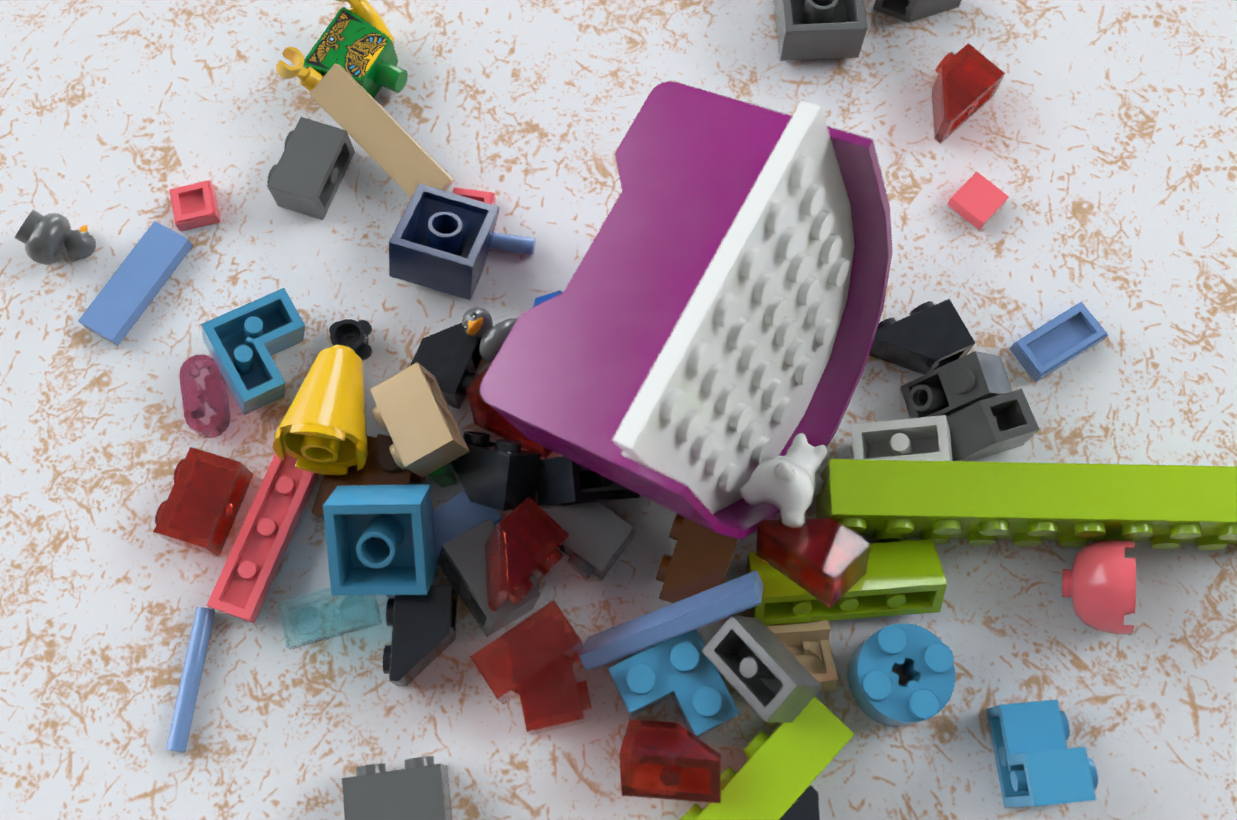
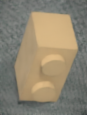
[370,362,469,478]

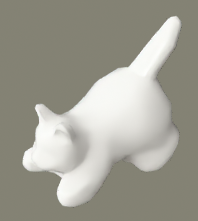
[740,433,827,528]

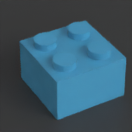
[323,484,437,596]

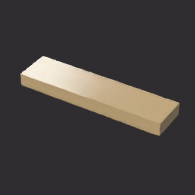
[309,63,455,198]

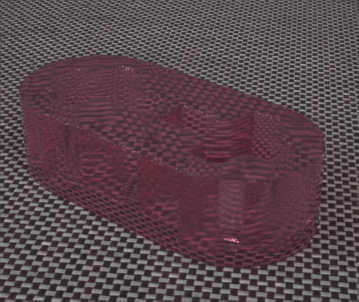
[179,354,231,438]

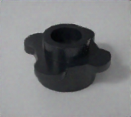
[329,319,372,361]

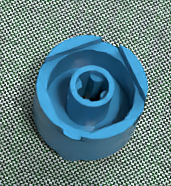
[848,623,955,727]

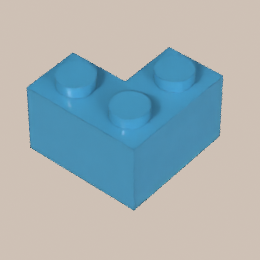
[201,288,305,415]
[608,629,740,740]
[986,699,1098,807]

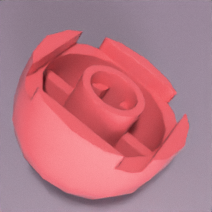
[1062,539,1136,635]

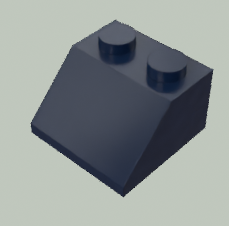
[389,183,500,300]

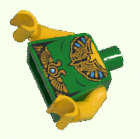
[276,0,408,98]

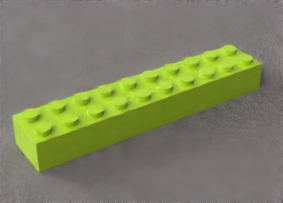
[816,459,1237,550]

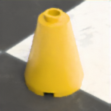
[272,345,368,475]

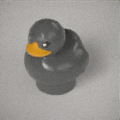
[15,210,96,265]
[462,307,518,364]

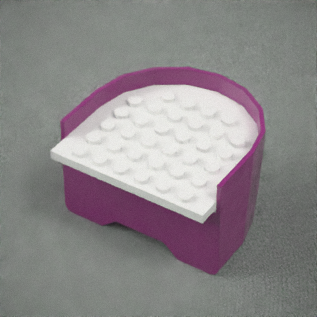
[480,81,893,540]

